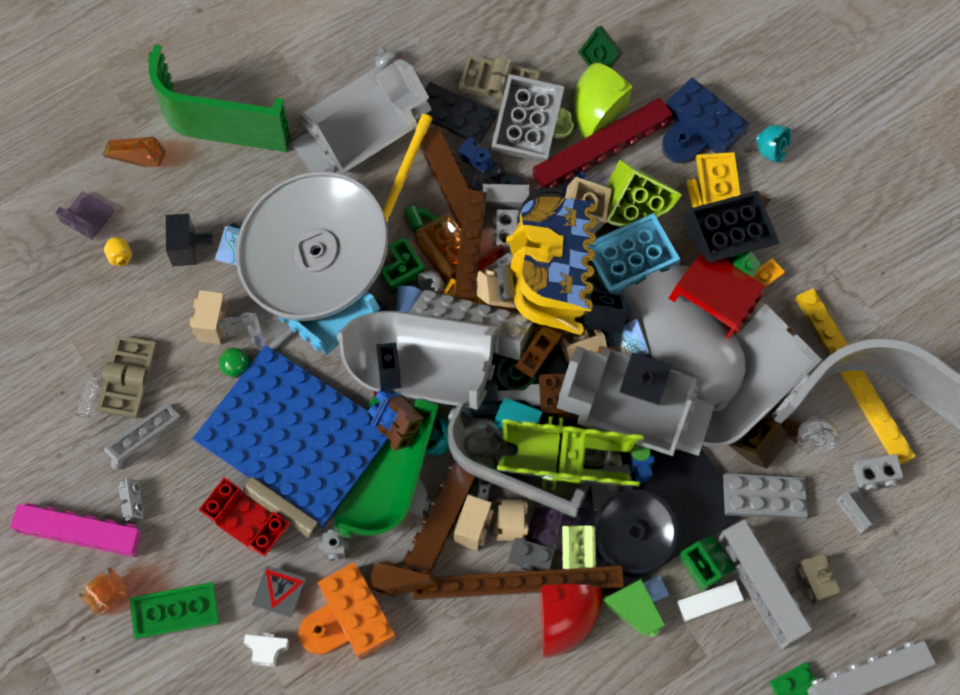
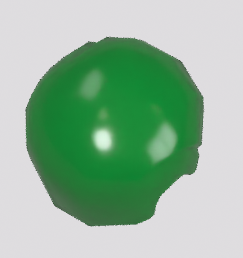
[219,347,251,378]

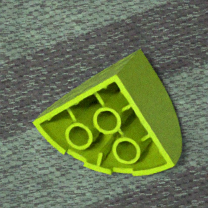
[572,63,633,139]
[606,160,682,227]

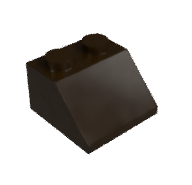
[728,418,791,469]

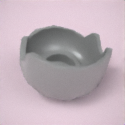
[417,270,445,294]

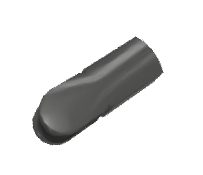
[497,265,516,302]
[477,478,492,502]

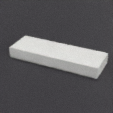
[677,581,744,622]

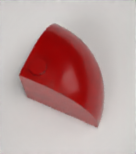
[539,584,602,658]

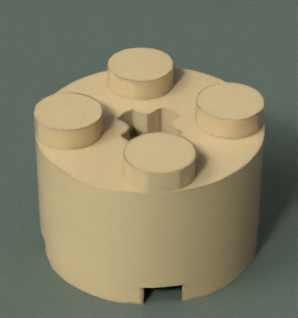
[493,499,528,541]

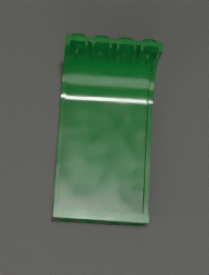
[148,44,291,152]

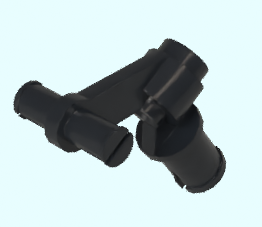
[471,162,525,191]

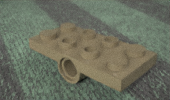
[459,55,540,100]
[97,335,157,419]

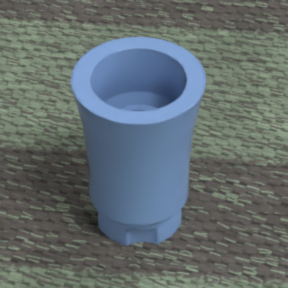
[395,286,423,313]

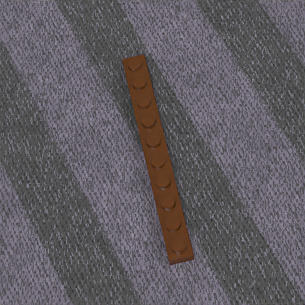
[413,566,623,600]

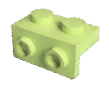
[562,525,595,569]

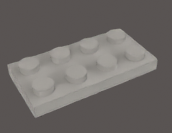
[723,473,807,519]

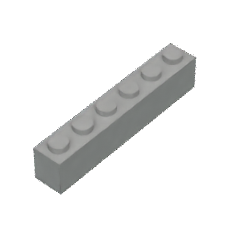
[807,640,936,695]

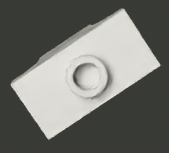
[244,633,289,667]

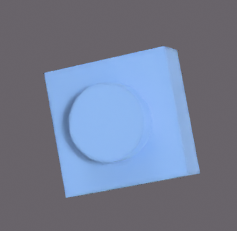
[643,576,669,603]

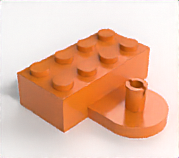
[299,562,396,660]

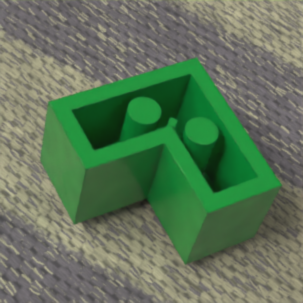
[381,236,425,295]

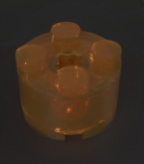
[79,568,129,616]

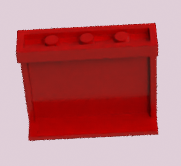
[668,253,765,338]

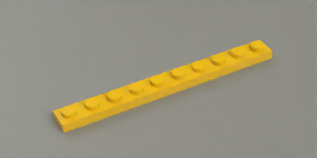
[795,288,916,465]

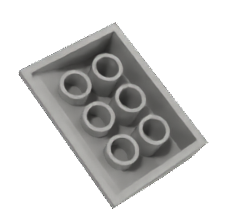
[491,74,564,160]

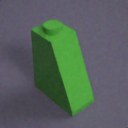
[602,580,665,637]

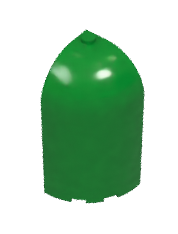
[334,396,439,538]

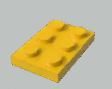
[696,152,741,205]

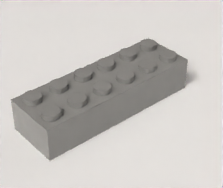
[408,290,535,360]
[717,519,812,650]

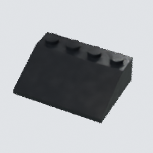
[682,191,779,263]

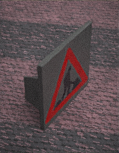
[252,565,306,618]

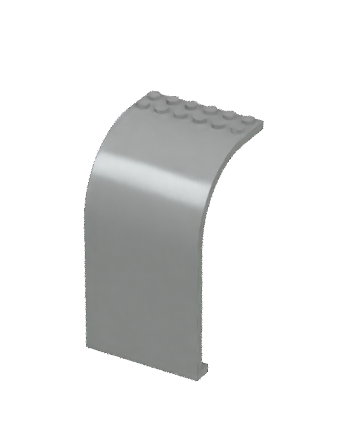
[771,339,960,430]

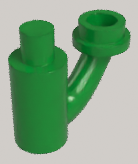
[404,206,443,237]

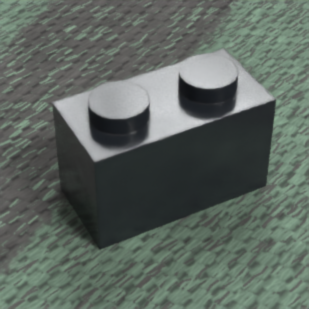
[376,343,401,390]

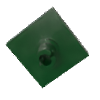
[578,26,623,68]

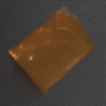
[414,213,483,285]

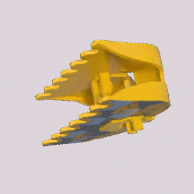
[506,197,598,335]

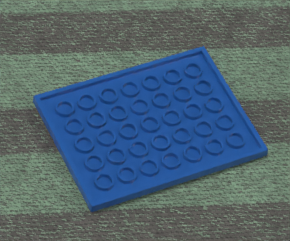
[192,345,389,528]

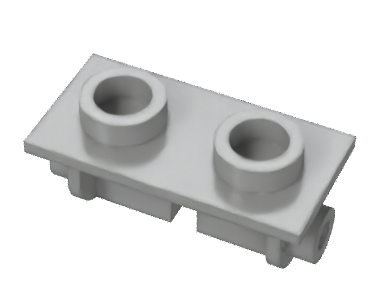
[118,478,144,523]

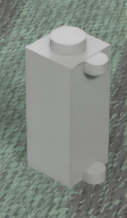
[481,184,529,210]

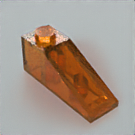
[102,137,166,167]

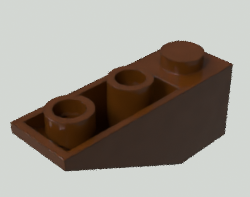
[367,561,438,596]

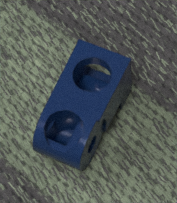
[458,137,494,171]

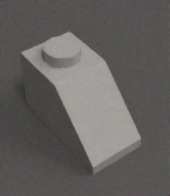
[408,477,431,517]

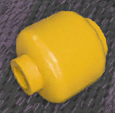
[104,237,133,267]

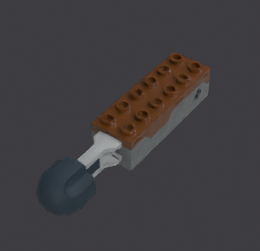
[462,374,579,423]

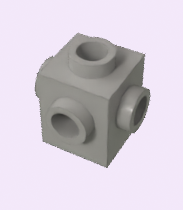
[319,530,349,561]

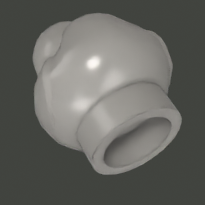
[373,47,402,70]

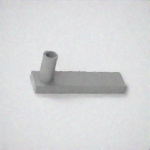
[104,403,180,470]

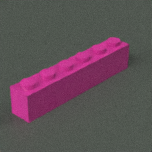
[10,503,141,558]

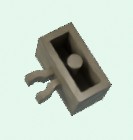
[796,553,841,604]

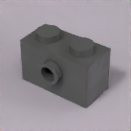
[508,538,555,571]

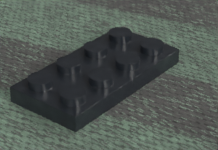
[420,82,496,145]

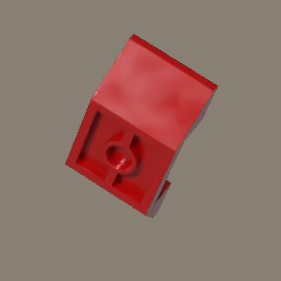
[198,477,290,557]

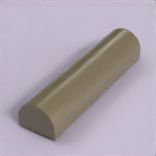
[243,477,318,538]

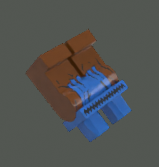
[368,389,424,451]

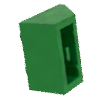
[678,535,736,592]

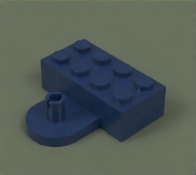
[662,77,749,164]

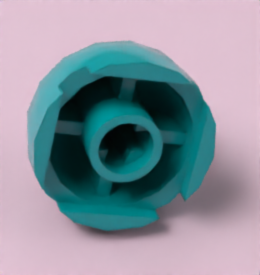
[756,124,792,163]
[425,415,449,456]

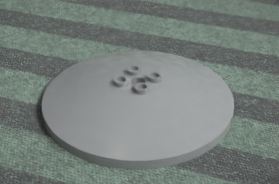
[236,172,388,321]

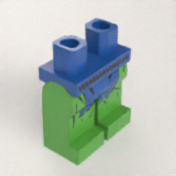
[627,443,654,484]

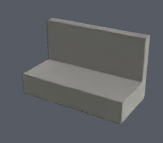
[836,487,881,533]

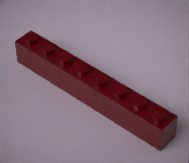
[532,97,673,189]

